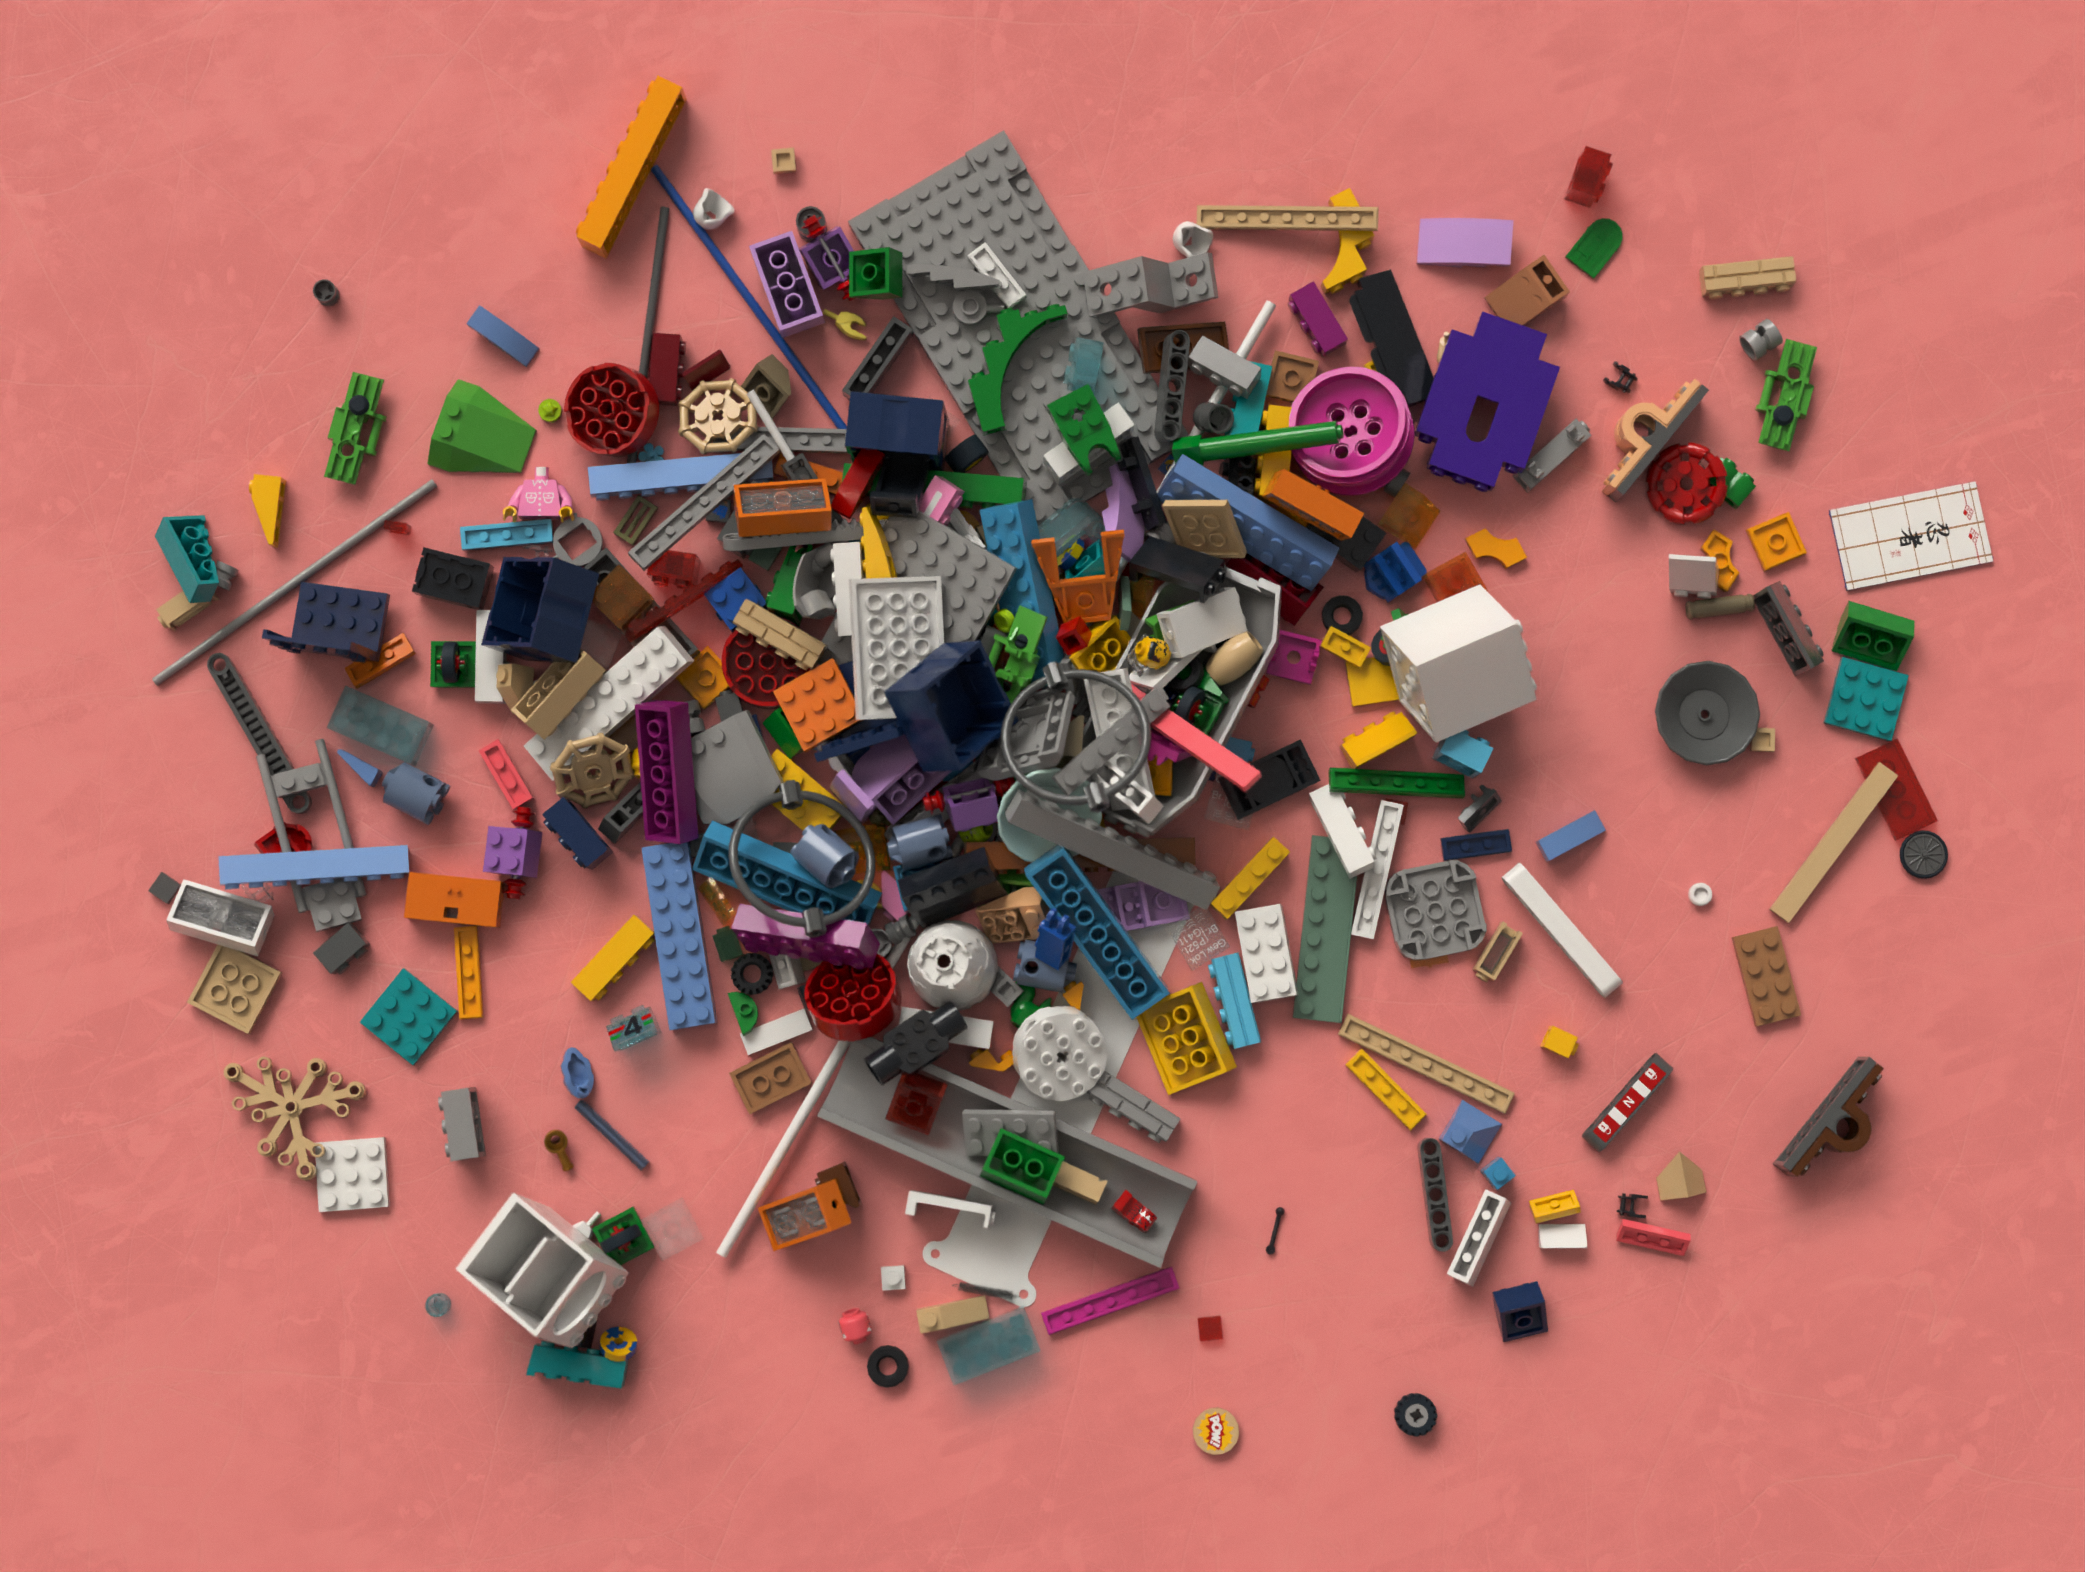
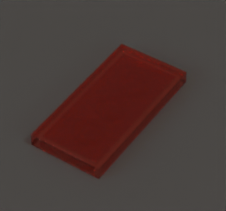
[1855,738,1938,841]

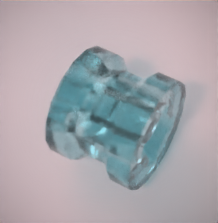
[425,1293,451,1317]

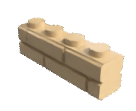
[1699,256,1796,299]
[732,599,828,671]

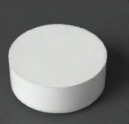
[1688,883,1712,906]

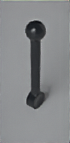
[1266,1207,1285,1255]

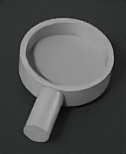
[953,290,1004,326]

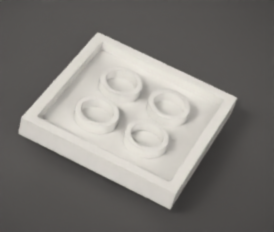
[315,1137,390,1212]

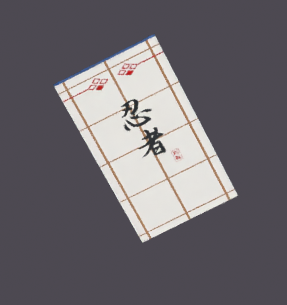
[1829,481,1993,591]

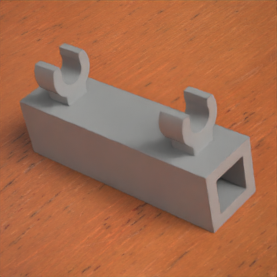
[1513,419,1591,493]

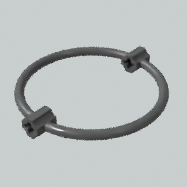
[1001,662,1151,813]
[729,780,875,938]

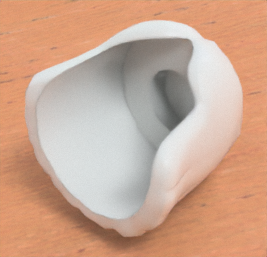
[693,188,735,230]
[1172,221,1214,258]

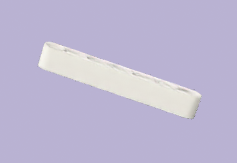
[1501,863,1623,998]

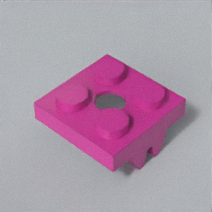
[1266,630,1322,685]
[1148,729,1192,765]

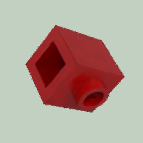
[1056,616,1092,656]

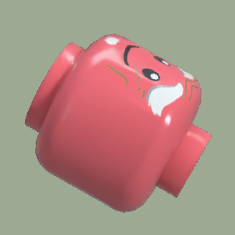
[839,1308,872,1345]

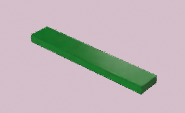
[1328,767,1465,799]

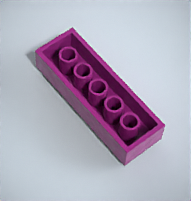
[635,700,698,844]
[731,904,880,969]

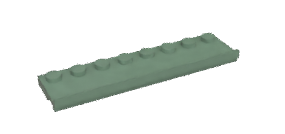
[1292,835,1357,1023]

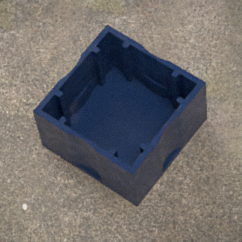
[845,391,949,471]
[481,557,599,663]
[884,641,1019,772]

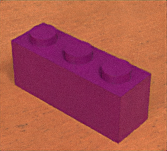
[1288,281,1348,357]

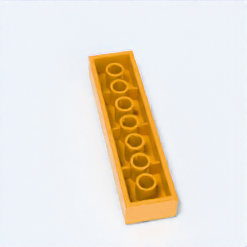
[575,76,687,259]

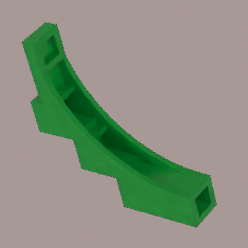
[968,304,1068,436]

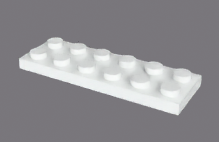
[1084,668,1156,811]

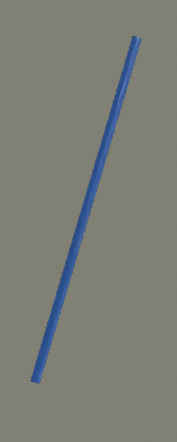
[651,165,847,429]

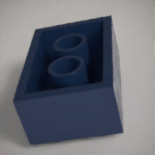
[542,797,613,870]

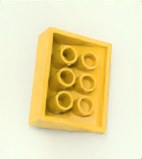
[1136,982,1237,1095]

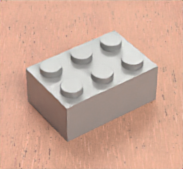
[438,1087,486,1161]

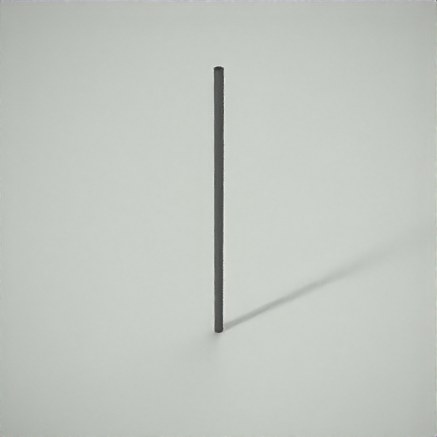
[627,207,670,463]

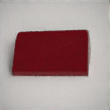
[682,350,730,391]

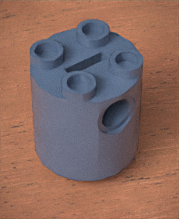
[382,762,451,825]
[886,814,953,872]
[790,824,859,889]
[1013,940,1077,993]

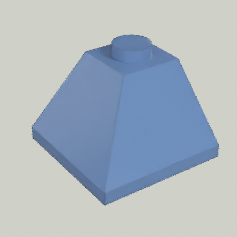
[1439,1100,1502,1163]

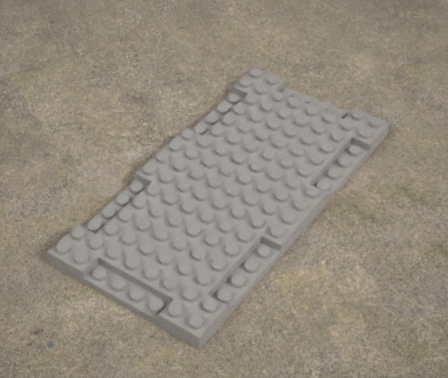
[848,130,1189,530]

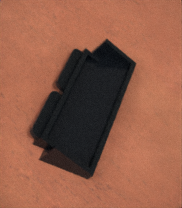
[1349,269,1434,408]

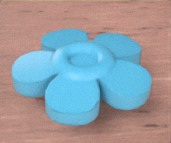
[638,443,664,462]

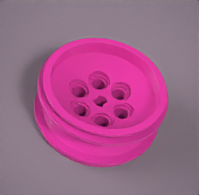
[1289,367,1415,496]

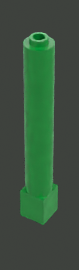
[1172,421,1344,466]

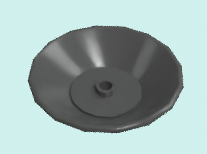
[1655,661,1760,765]

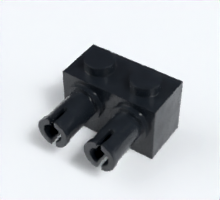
[1219,456,1256,496]

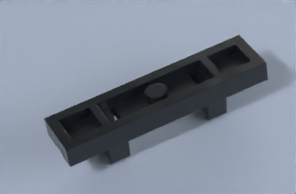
[1118,436,1166,531]

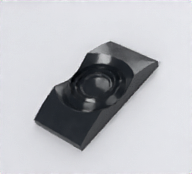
[1218,739,1321,820]

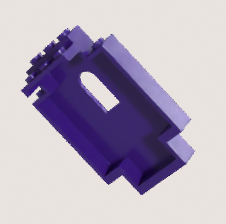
[1415,311,1560,492]

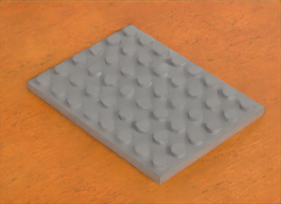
[818,510,1017,665]

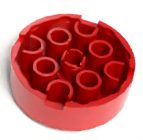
[564,363,659,457]
[721,616,812,709]
[804,954,902,1042]

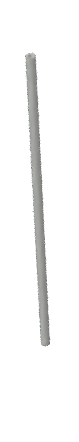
[152,479,437,686]

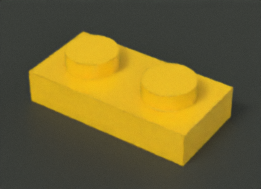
[1319,626,1371,668]
[1529,1190,1581,1223]

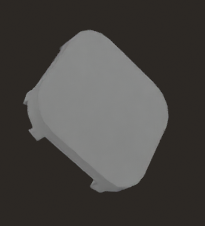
[1385,860,1487,960]

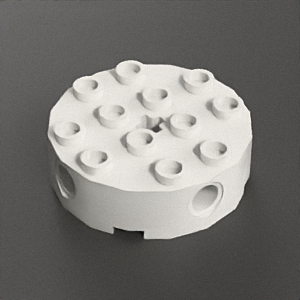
[1012,1006,1108,1102]

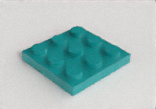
[1823,657,1909,742]
[360,968,458,1065]

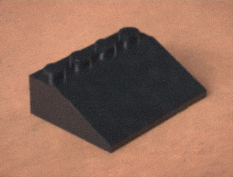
[898,847,1008,928]

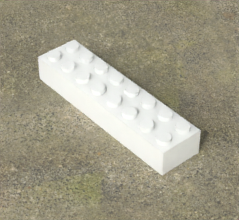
[524,626,694,781]

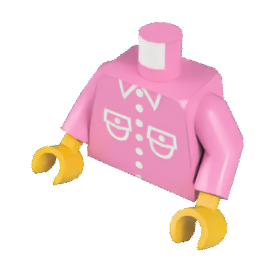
[503,467,575,523]

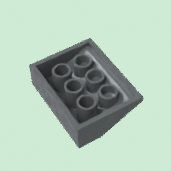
[1753,581,1824,676]

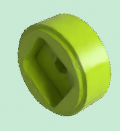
[538,399,562,423]
[994,609,1015,633]

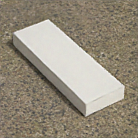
[967,242,1027,308]
[740,1009,813,1055]

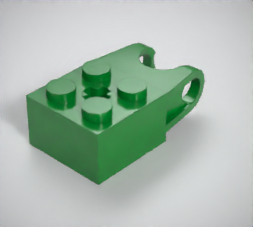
[1047,384,1121,476]
[765,544,813,627]

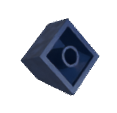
[1492,1281,1548,1342]

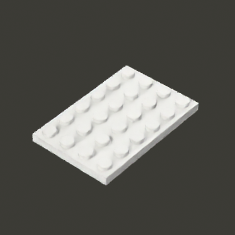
[849,576,944,720]

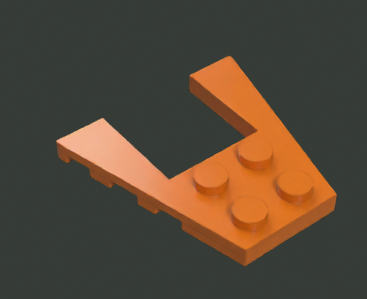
[1031,529,1124,623]

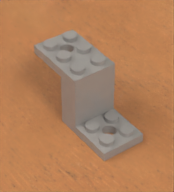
[1083,252,1219,318]

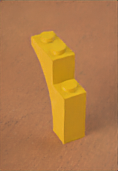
[1321,188,1375,294]

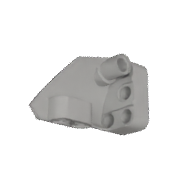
[793,542,837,619]

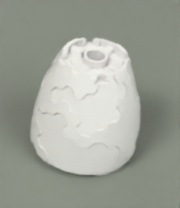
[907,920,998,1011]

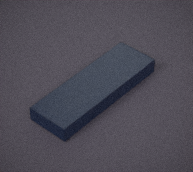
[1440,829,1512,861]

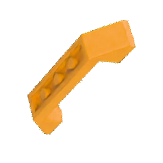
[969,980,1084,1072]

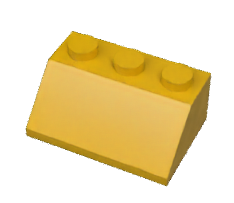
[1339,711,1418,769]

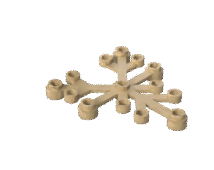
[224,1057,366,1181]

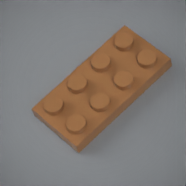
[1732,926,1801,1027]

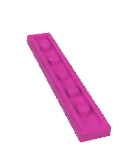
[1041,1266,1180,1335]

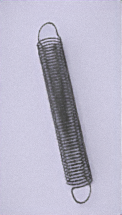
[952,1282,1020,1300]

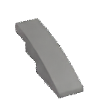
[907,264,1002,291]

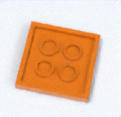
[773,658,864,752]

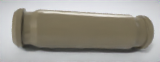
[1685,594,1755,620]

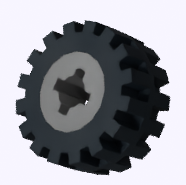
[1394,1393,1437,1437]

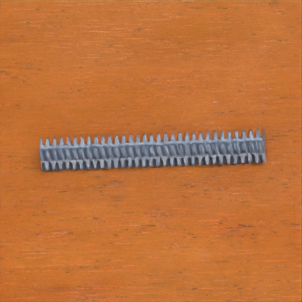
[574,1099,649,1171]

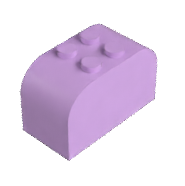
[749,231,825,338]
[852,734,951,825]

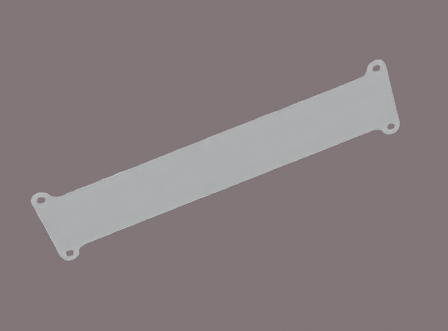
[923,871,1218,1307]

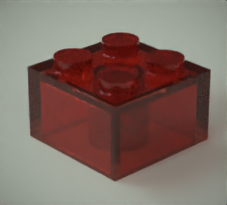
[1565,146,1613,208]
[647,550,701,590]
[885,1073,948,1136]

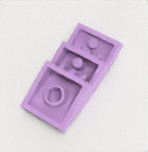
[1417,218,1514,268]
[1102,463,1145,562]
[830,769,877,824]
[1097,881,1190,931]

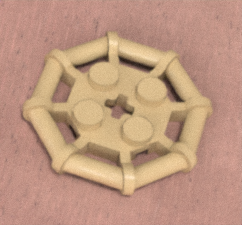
[678,378,759,455]
[550,733,635,808]

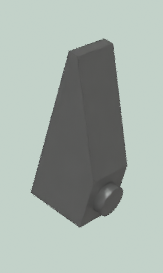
[598,782,643,844]

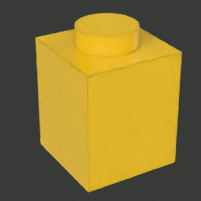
[1540,1026,1579,1058]

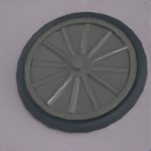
[1900,830,1948,879]

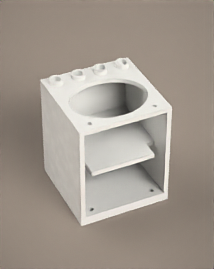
[1380,584,1537,742]
[456,1193,629,1348]

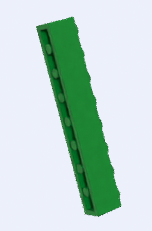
[842,463,1027,509]

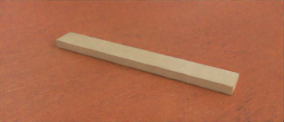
[1197,205,1379,231]
[1769,762,1898,923]
[1338,1014,1515,1114]

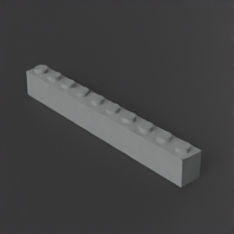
[1005,789,1220,910]

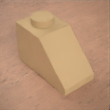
[496,663,534,714]

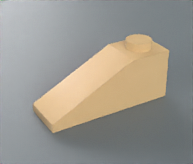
[916,1295,989,1334]

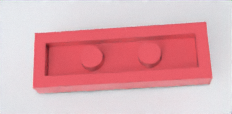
[478,739,534,810]
[1616,1219,1691,1256]

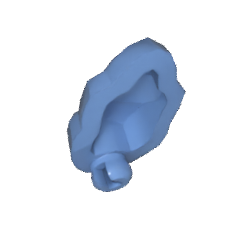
[560,1047,594,1099]

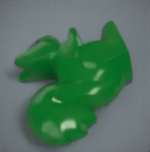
[1010,982,1052,1029]

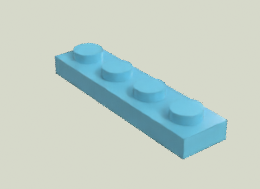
[460,519,554,551]

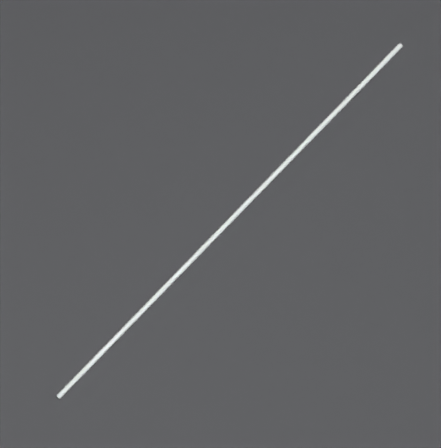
[716,300,1276,1258]

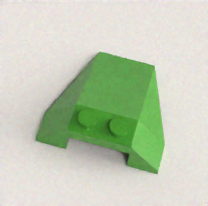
[427,379,537,473]

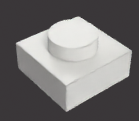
[881,1265,906,1291]

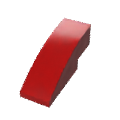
[831,449,885,519]

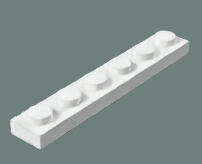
[1351,800,1404,939]

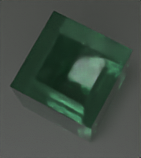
[712,926,745,962]

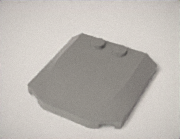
[977,689,1075,781]
[691,710,784,824]

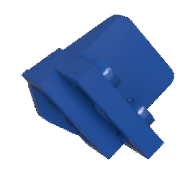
[1364,542,1427,603]

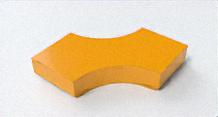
[1465,528,1527,569]
[1700,529,1740,592]

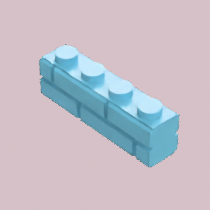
[1208,953,1261,1049]

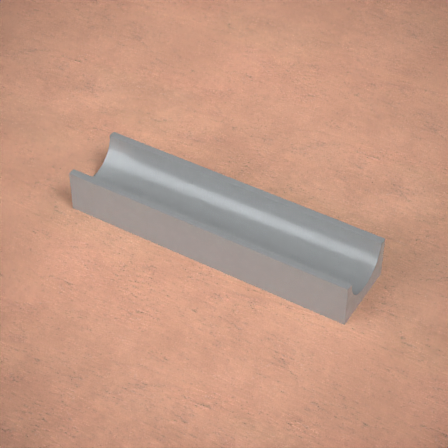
[817,1037,1198,1268]

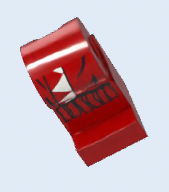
[1111,1190,1157,1233]

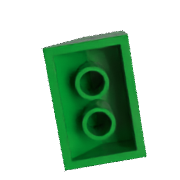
[1831,601,1915,671]
[980,1128,1065,1205]

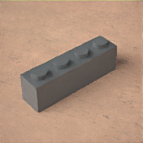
[842,316,913,400]

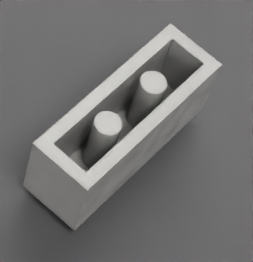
[1188,336,1261,399]

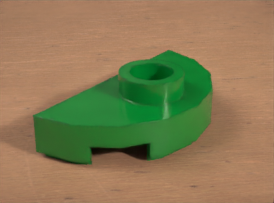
[728,992,759,1037]

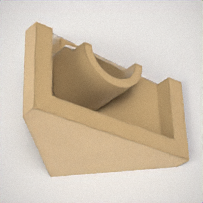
[1656,1151,1706,1200]

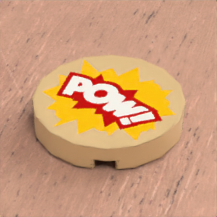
[1193,1407,1239,1455]

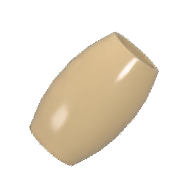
[1205,631,1264,686]

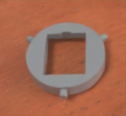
[553,513,603,567]

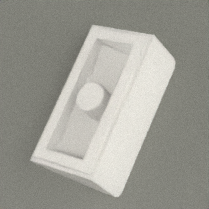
[769,954,806,990]
[1538,1224,1587,1248]

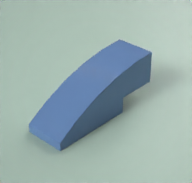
[466,305,539,367]
[1536,810,1606,862]

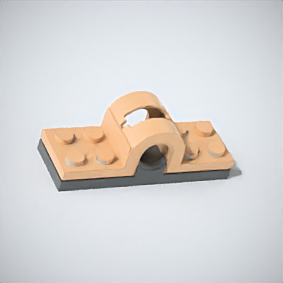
[1602,379,1709,502]

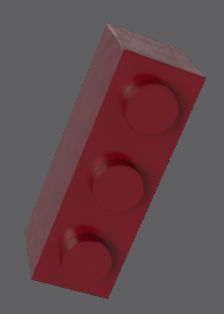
[649,333,686,406]

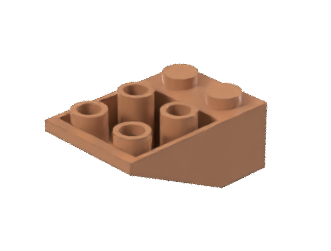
[1485,255,1570,326]

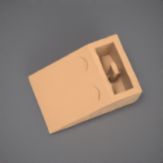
[975,886,1050,943]

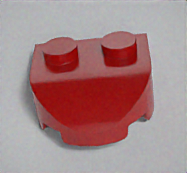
[254,822,312,854]

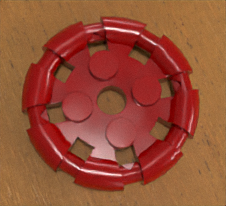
[1646,442,1728,525]

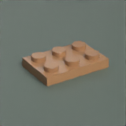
[729,1042,812,1115]

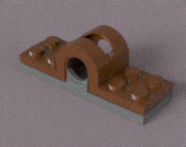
[1773,1057,1884,1177]

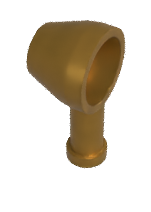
[544,1129,574,1171]

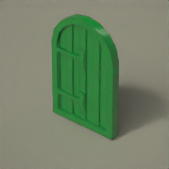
[1565,218,1623,279]

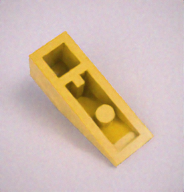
[249,474,286,548]

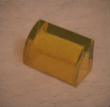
[1130,574,1154,618]

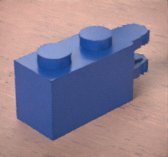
[1035,908,1076,970]

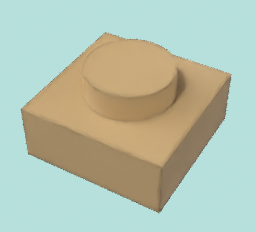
[771,148,796,174]
[1750,728,1775,752]

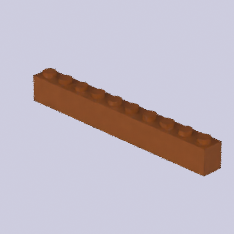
[964,838,1196,874]

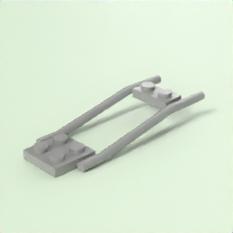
[256,739,367,932]

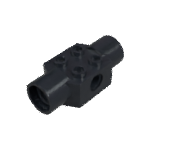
[864,1001,968,1086]

